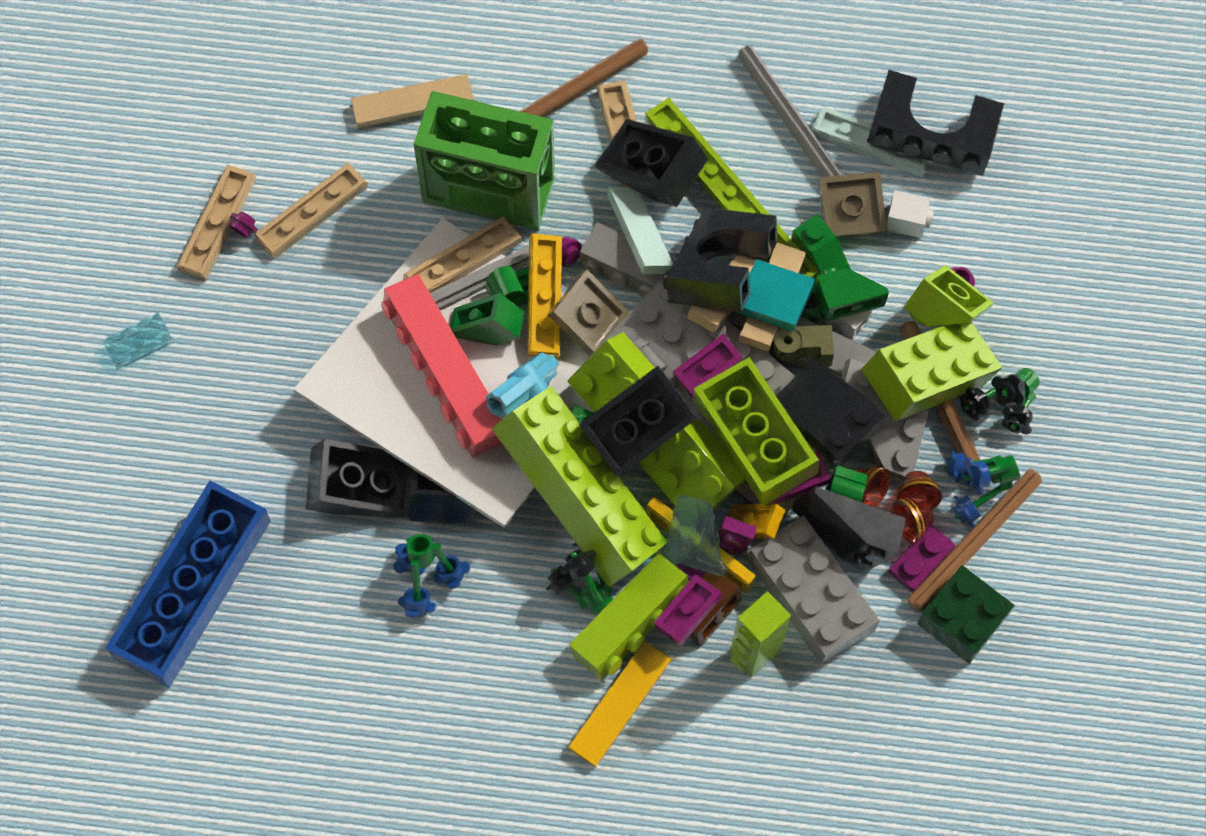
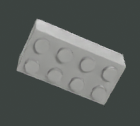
[747,515,880,666]

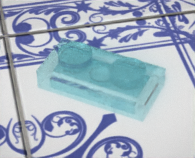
[102,313,174,370]

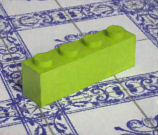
[569,553,689,682]
[729,591,791,677]

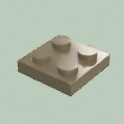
[818,172,888,239]
[548,269,630,356]

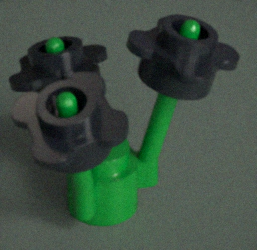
[959,368,1040,435]
[546,543,613,614]

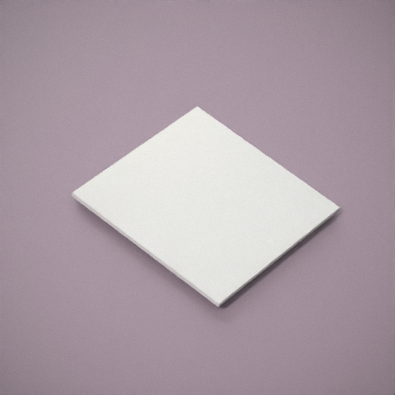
[293,218,594,528]

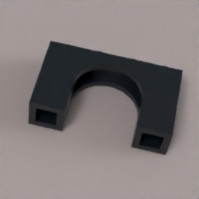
[867,70,1004,176]
[663,208,778,312]

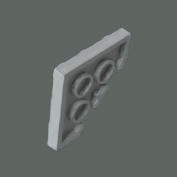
[841,358,929,481]

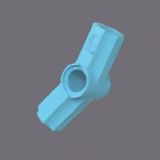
[485,352,559,419]

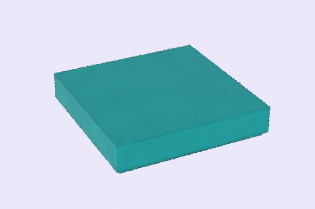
[734,259,816,332]

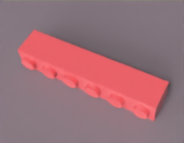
[381,274,503,458]

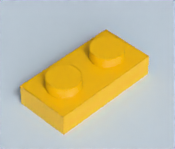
[728,504,785,539]

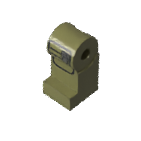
[773,325,834,366]

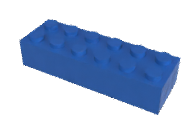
[105,480,271,688]

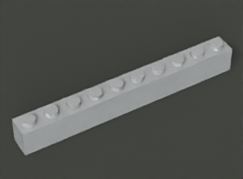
[580,222,876,378]

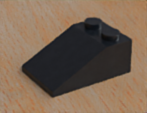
[594,119,709,208]
[776,359,886,468]
[579,365,697,477]
[306,439,412,518]
[409,469,475,525]
[792,486,906,570]

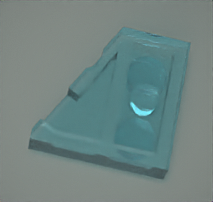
[663,494,726,576]

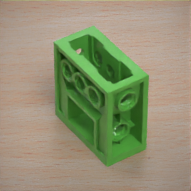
[413,91,555,231]

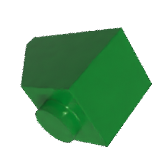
[791,214,851,275]
[814,268,889,322]
[450,293,525,346]

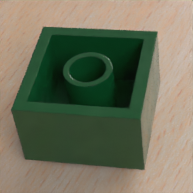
[917,565,1015,665]

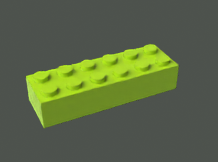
[567,332,746,526]
[492,386,668,587]

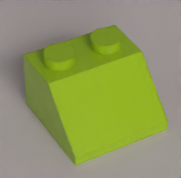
[903,265,994,327]

